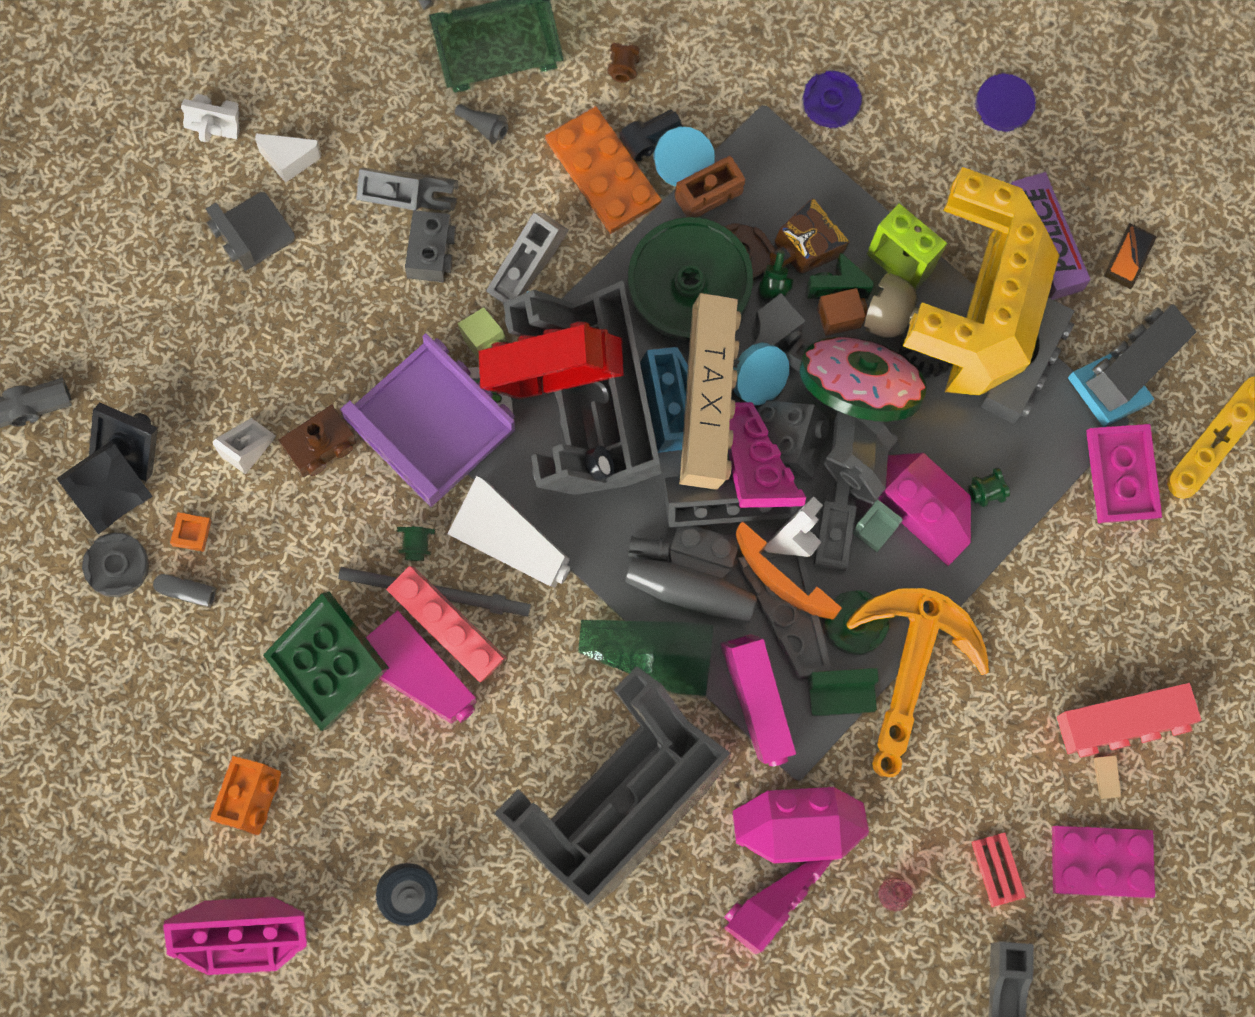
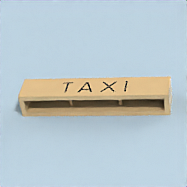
[680,293,741,490]

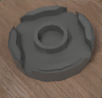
[82,533,149,597]

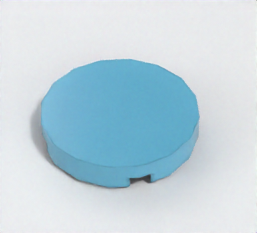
[654,127,715,187]
[733,342,789,405]

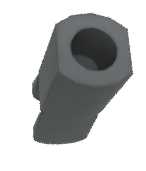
[153,574,216,608]

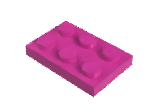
[1086,424,1162,524]
[1052,826,1155,898]

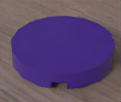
[802,70,862,128]
[975,73,1036,132]

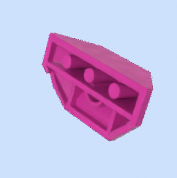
[877,453,971,566]
[732,787,869,863]
[163,897,307,975]

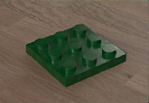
[263,591,389,731]

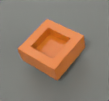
[170,512,212,552]

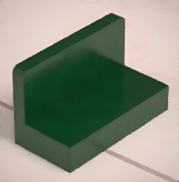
[808,668,879,716]

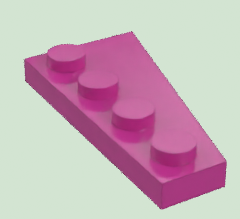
[728,402,806,508]

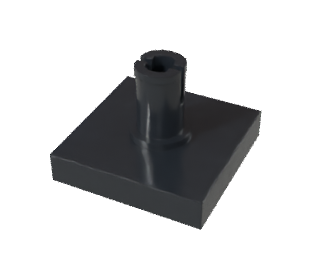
[89,402,158,482]

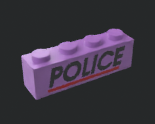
[1011,172,1091,300]

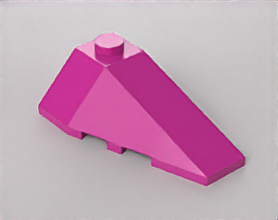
[724,860,833,954]

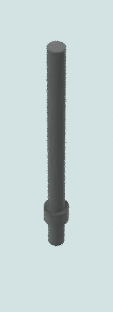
[338,567,531,617]

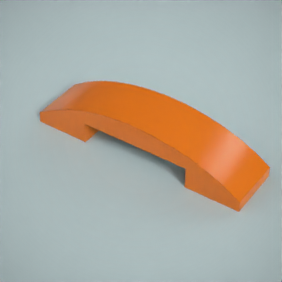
[736,521,842,619]

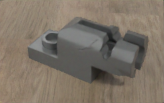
[356,167,459,211]

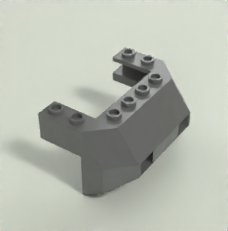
[503,280,662,495]
[494,666,731,910]

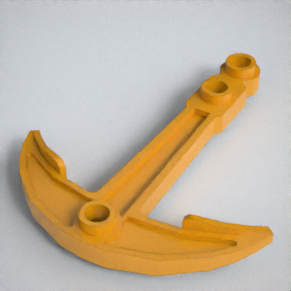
[846,588,989,777]

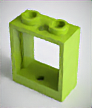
[867,203,947,291]

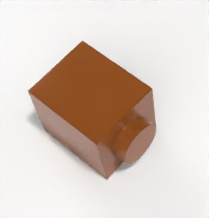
[817,288,868,336]

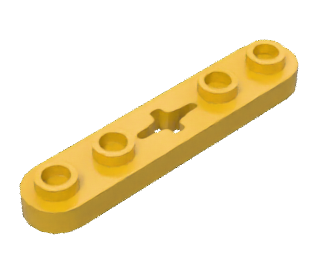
[1167,376,1255,499]

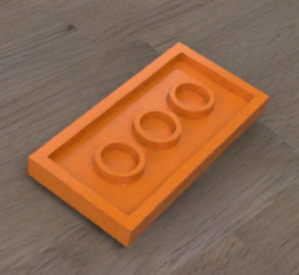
[545,106,662,234]

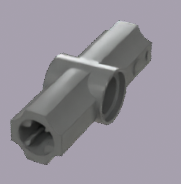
[0,378,72,428]

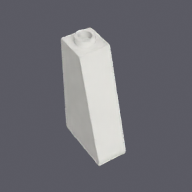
[448,476,570,588]

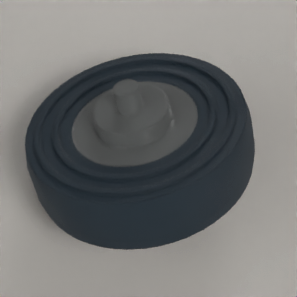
[376,863,438,926]

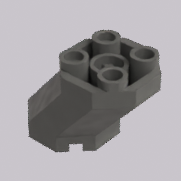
[824,411,899,504]

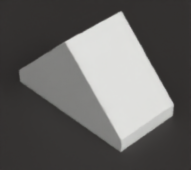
[255,134,321,183]
[213,418,276,474]

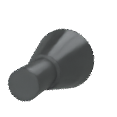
[455,104,508,144]

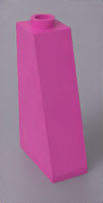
[366,610,477,724]
[720,634,796,767]

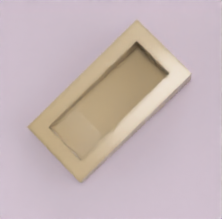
[1094,755,1121,799]

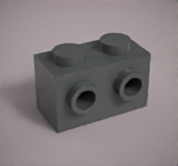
[405,210,456,283]

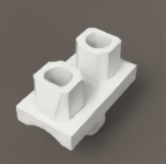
[181,94,239,142]

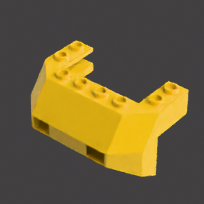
[903,167,1059,395]

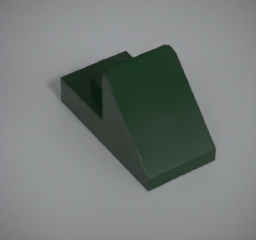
[807,253,873,299]

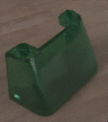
[427,0,564,93]

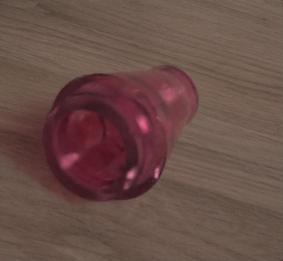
[879,878,912,912]

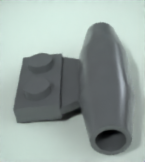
[625,526,757,621]

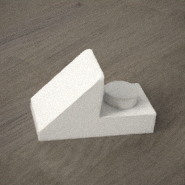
[765,496,823,557]

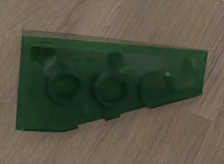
[578,620,713,697]

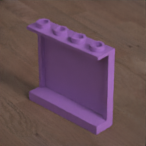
[340,333,515,507]

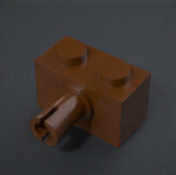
[278,405,357,478]

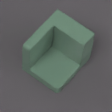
[853,500,903,552]

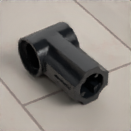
[619,109,683,162]

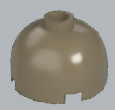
[864,272,919,338]

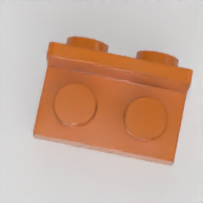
[209,756,281,836]

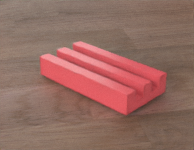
[971,832,1026,907]

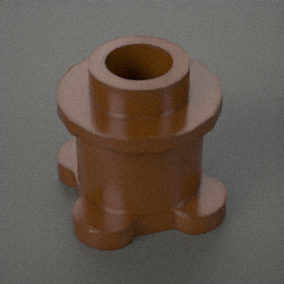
[607,43,640,83]

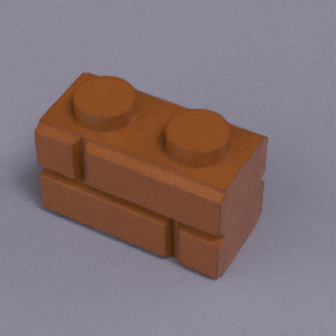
[674,155,745,218]

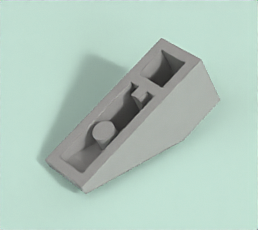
[486,213,569,303]

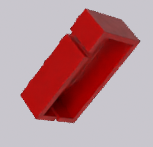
[479,322,624,400]

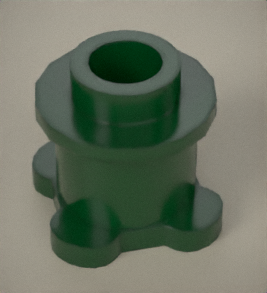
[968,467,1010,507]
[397,527,435,561]

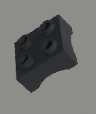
[56,441,153,534]

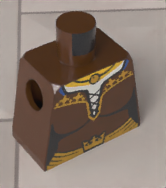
[770,198,849,274]

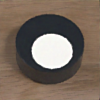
[585,446,614,480]

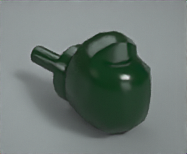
[758,250,793,300]

